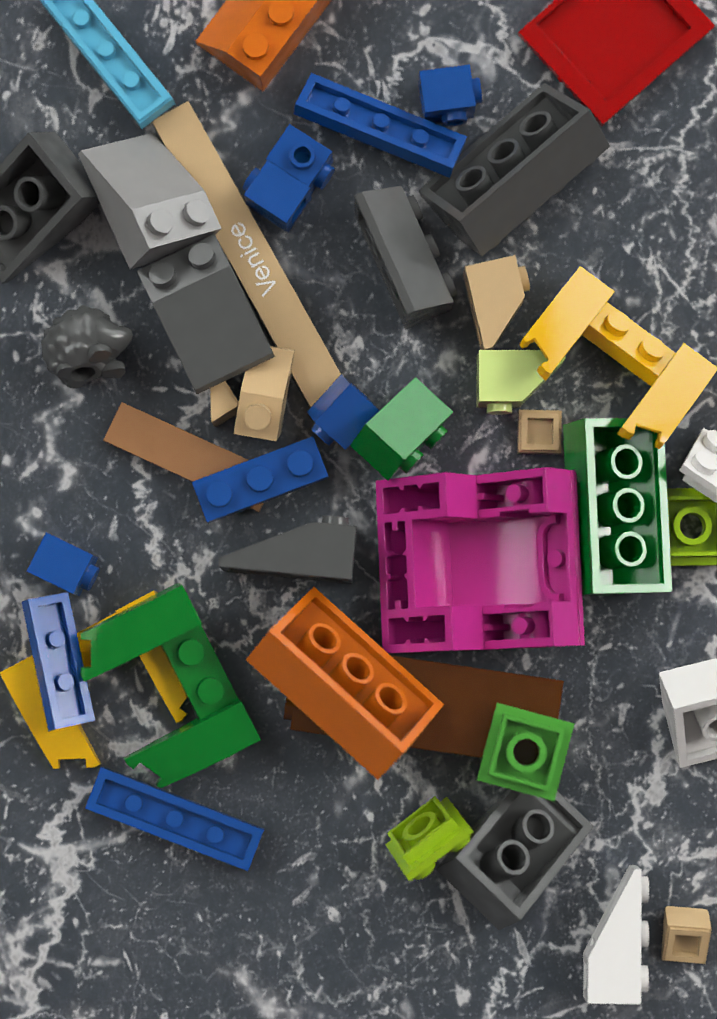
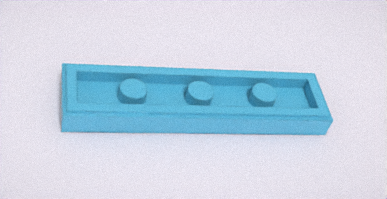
[40,0,175,129]

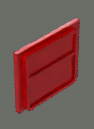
[518,0,715,126]

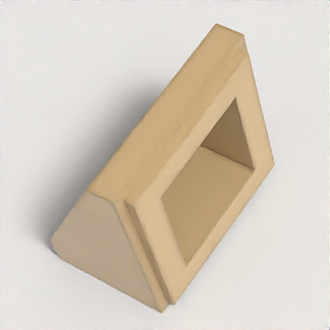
[210,381,239,427]
[661,906,712,964]

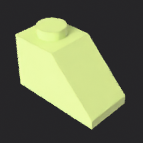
[477,350,566,415]

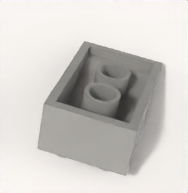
[78,133,222,269]

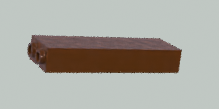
[284,655,564,765]

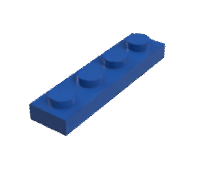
[293,73,467,178]
[85,767,264,871]

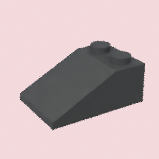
[0,132,100,283]
[137,234,275,394]
[218,515,357,584]
[436,789,594,930]

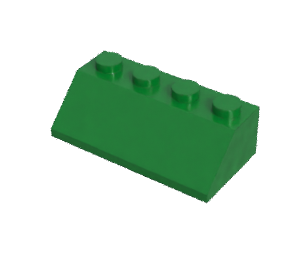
[563,418,672,596]

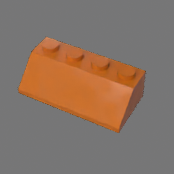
[195,0,332,92]
[246,587,445,780]

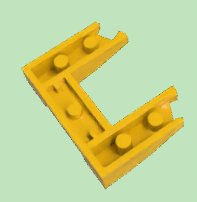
[519,266,717,449]
[0,590,188,769]

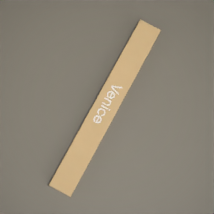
[152,101,341,408]

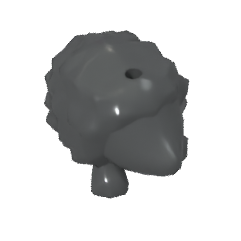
[41,305,133,388]

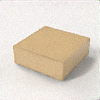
[517,410,562,455]

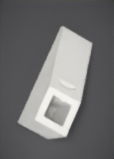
[583,865,649,1004]

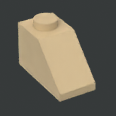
[463,255,530,350]
[234,346,295,441]

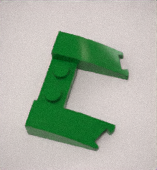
[80,583,261,789]

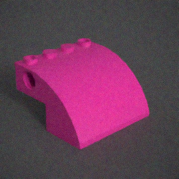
[376,467,585,654]

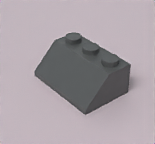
[354,186,457,330]

